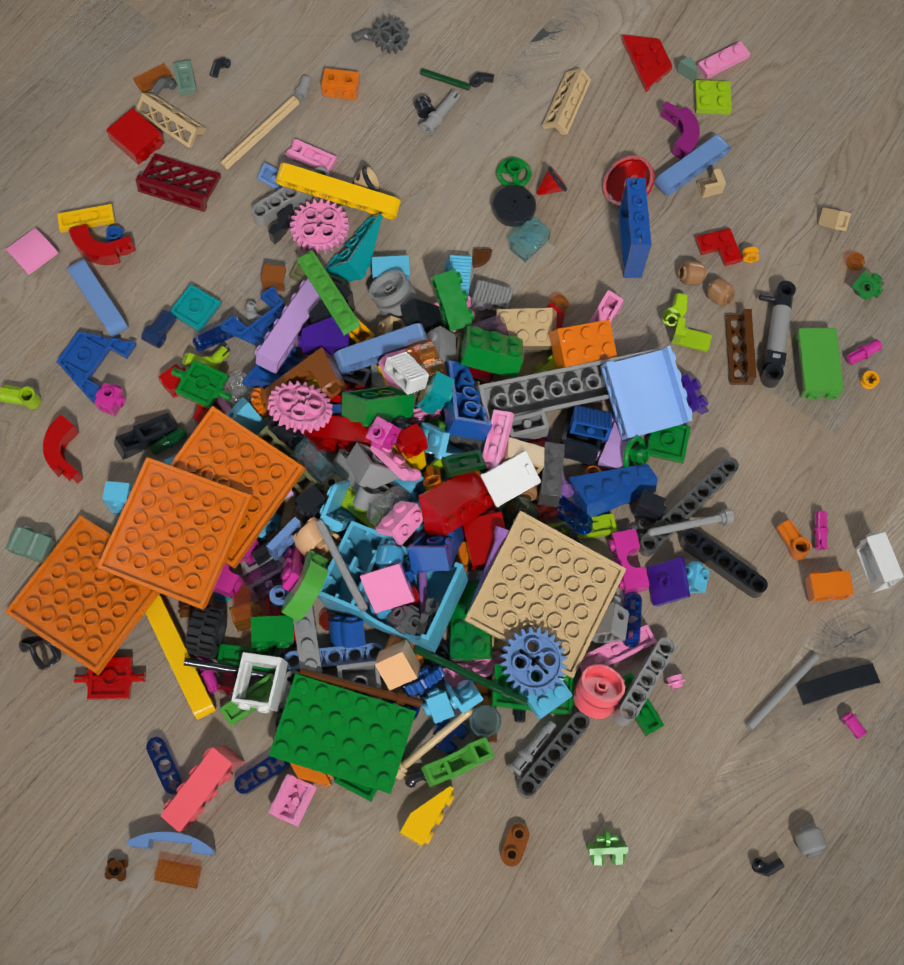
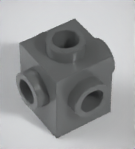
[387,604,421,636]

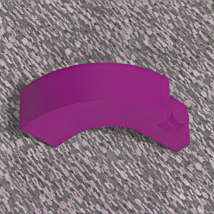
[660,101,700,160]

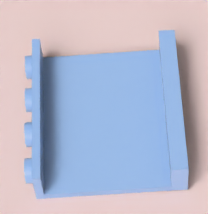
[600,346,692,440]

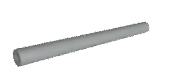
[316,520,368,612]
[746,654,819,731]

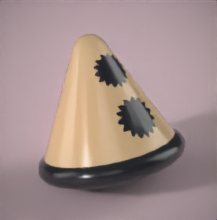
[351,165,380,192]

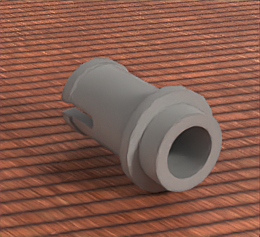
[295,76,312,100]

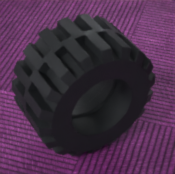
[186,605,227,659]

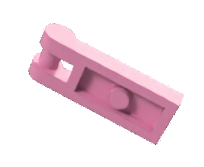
[285,139,337,174]
[370,446,421,481]

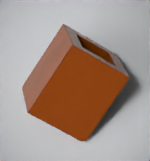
[261,264,286,292]

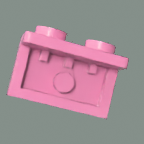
[375,501,423,545]
[269,774,317,827]

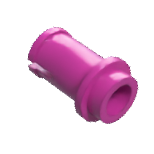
[841,711,868,739]

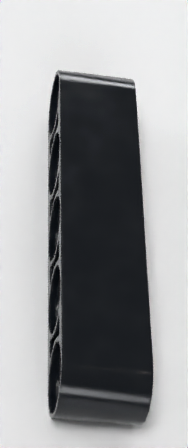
[680,528,768,598]

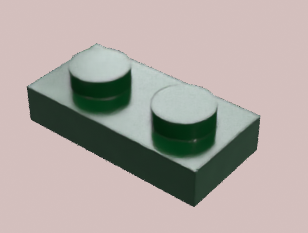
[441,449,486,478]

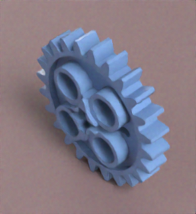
[499,627,568,696]

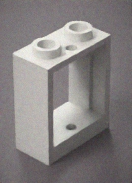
[855,532,904,593]
[231,652,288,714]

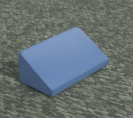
[257,162,283,190]

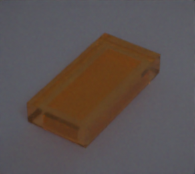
[133,63,173,93]
[154,858,202,889]

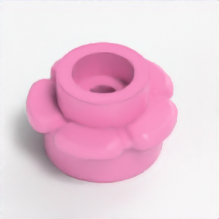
[666,674,686,689]

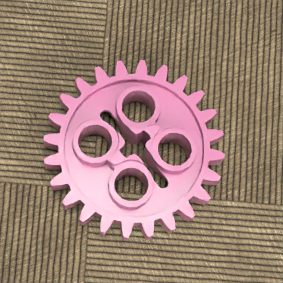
[290,199,349,255]
[267,381,333,434]

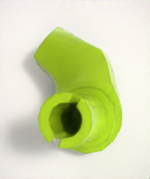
[662,293,688,326]
[182,346,230,370]

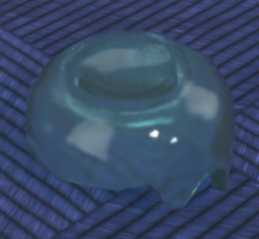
[469,705,502,737]

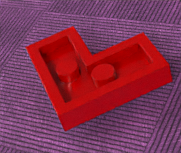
[695,228,743,266]

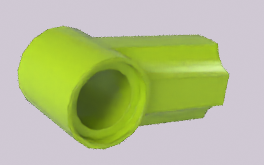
[0,385,41,409]

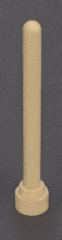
[396,709,473,780]

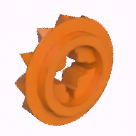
[251,387,270,418]

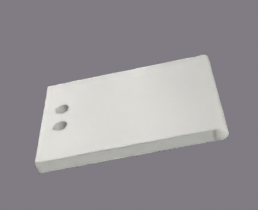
[480,451,541,507]

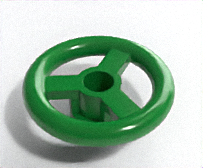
[496,157,532,187]
[623,435,649,468]

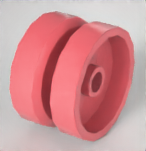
[573,665,625,719]

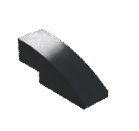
[114,413,177,460]

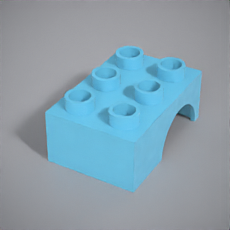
[318,521,468,653]

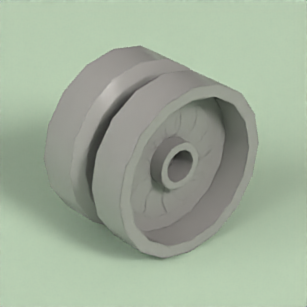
[369,270,417,318]

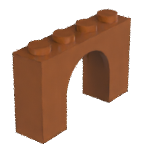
[260,347,347,418]

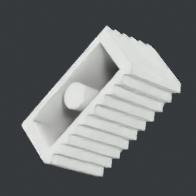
[384,351,429,395]

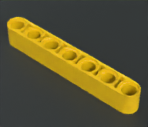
[275,163,401,220]
[145,594,216,720]

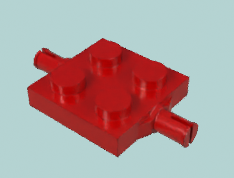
[74,657,146,700]

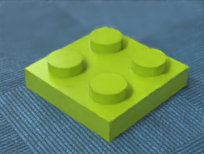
[695,80,732,115]

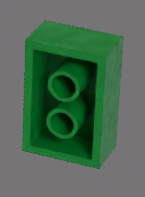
[430,269,474,332]
[461,326,524,378]
[342,386,414,427]

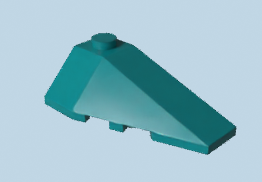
[325,213,383,282]

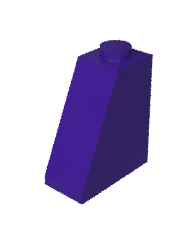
[298,317,350,355]

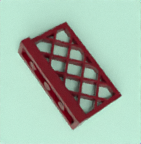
[135,154,221,212]

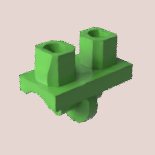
[587,829,628,866]

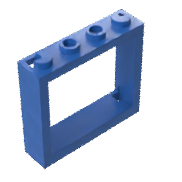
[618,178,652,278]

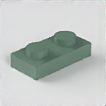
[173,60,197,96]

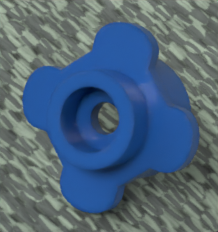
[105,226,125,243]

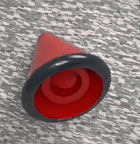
[536,166,567,196]

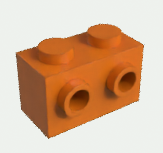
[321,68,360,100]
[805,569,854,603]

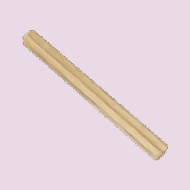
[220,96,299,170]

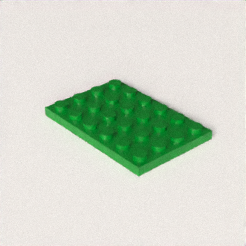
[269,674,416,794]

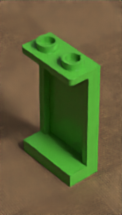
[794,328,844,400]

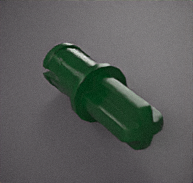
[149,427,187,456]

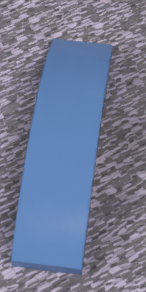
[127,832,216,856]

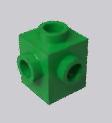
[852,270,885,300]

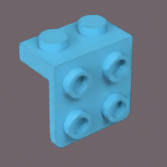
[421,422,465,459]
[319,480,357,532]

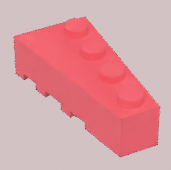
[161,746,245,833]

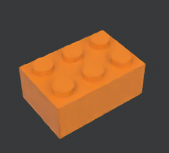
[549,319,617,369]

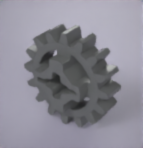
[372,15,410,54]

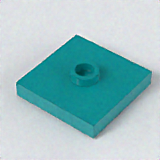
[169,284,222,332]

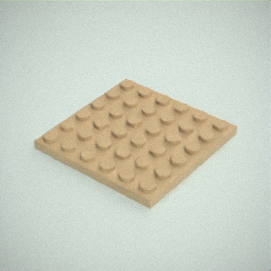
[464,511,626,678]

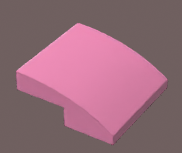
[6,228,58,275]
[360,562,415,613]

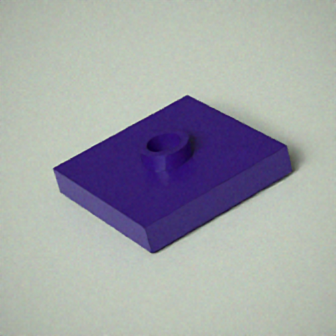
[647,557,691,607]

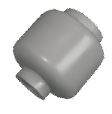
[795,824,827,858]

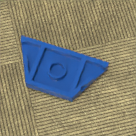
[242,347,303,389]

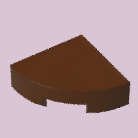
[473,249,492,268]

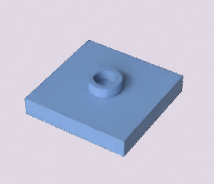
[266,517,302,561]

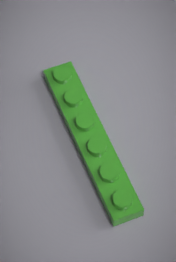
[296,250,361,335]

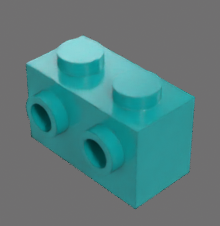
[416,371,455,415]

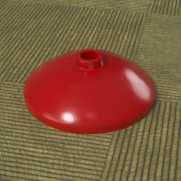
[603,156,655,207]

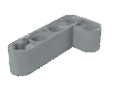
[331,449,391,511]

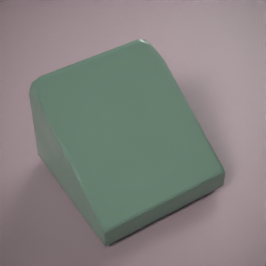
[677,57,699,82]

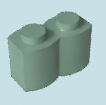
[5,525,56,563]

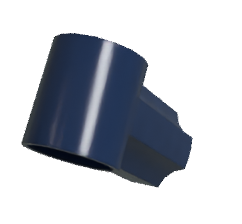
[141,310,177,348]

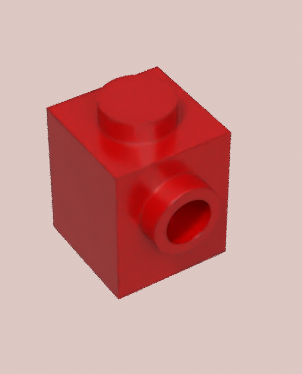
[395,423,428,459]

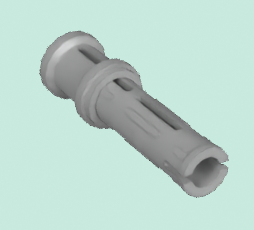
[420,90,461,136]
[507,720,558,779]

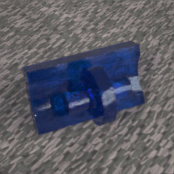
[433,717,470,755]

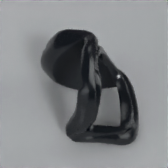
[19,636,61,670]

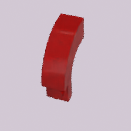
[68,224,136,265]
[43,414,83,484]

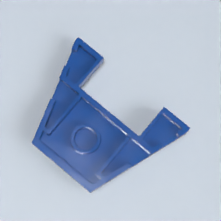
[220,286,285,347]
[56,332,137,404]

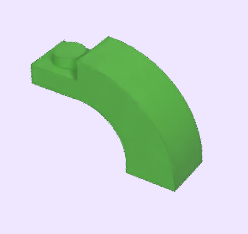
[281,550,329,622]
[421,737,495,787]

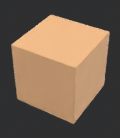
[375,639,421,690]

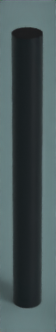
[183,657,267,679]

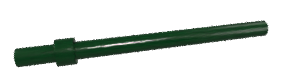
[414,645,529,706]

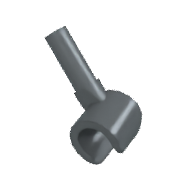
[620,518,649,533]

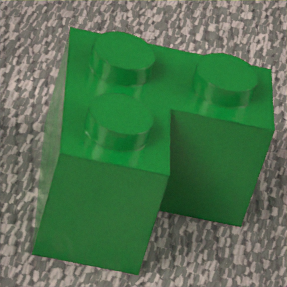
[251,615,294,653]

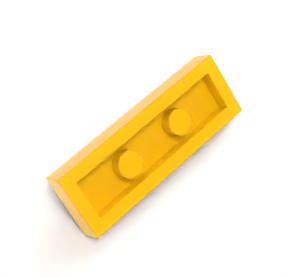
[57,204,115,233]

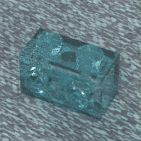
[509,217,551,263]

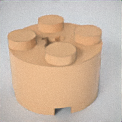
[293,517,342,561]

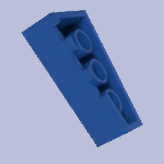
[442,360,493,441]
[569,464,657,520]
[407,526,464,573]

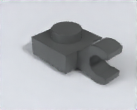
[417,597,442,635]

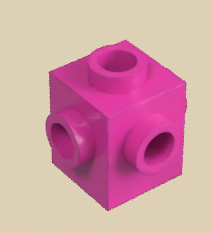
[94,383,126,416]
[365,416,401,451]

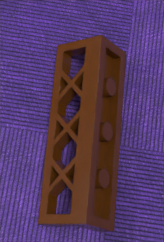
[725,309,757,385]

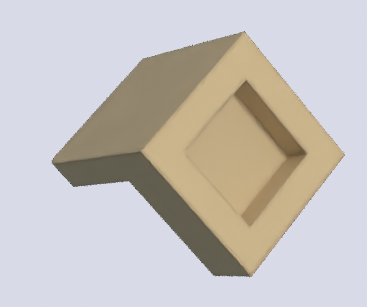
[697,168,726,198]
[818,207,851,231]

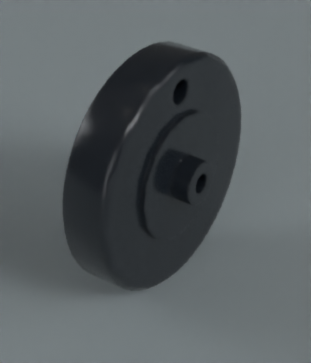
[492,186,536,227]

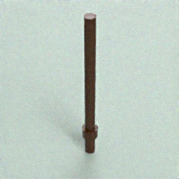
[299,668,423,708]

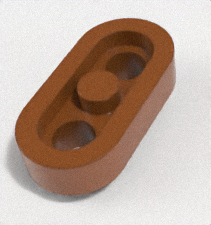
[501,823,530,867]

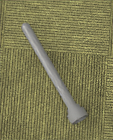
[648,509,734,536]

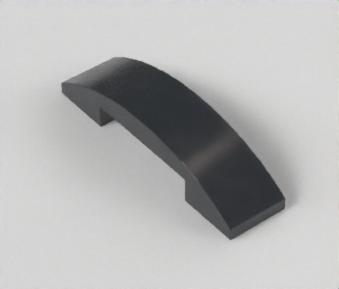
[796,663,880,705]

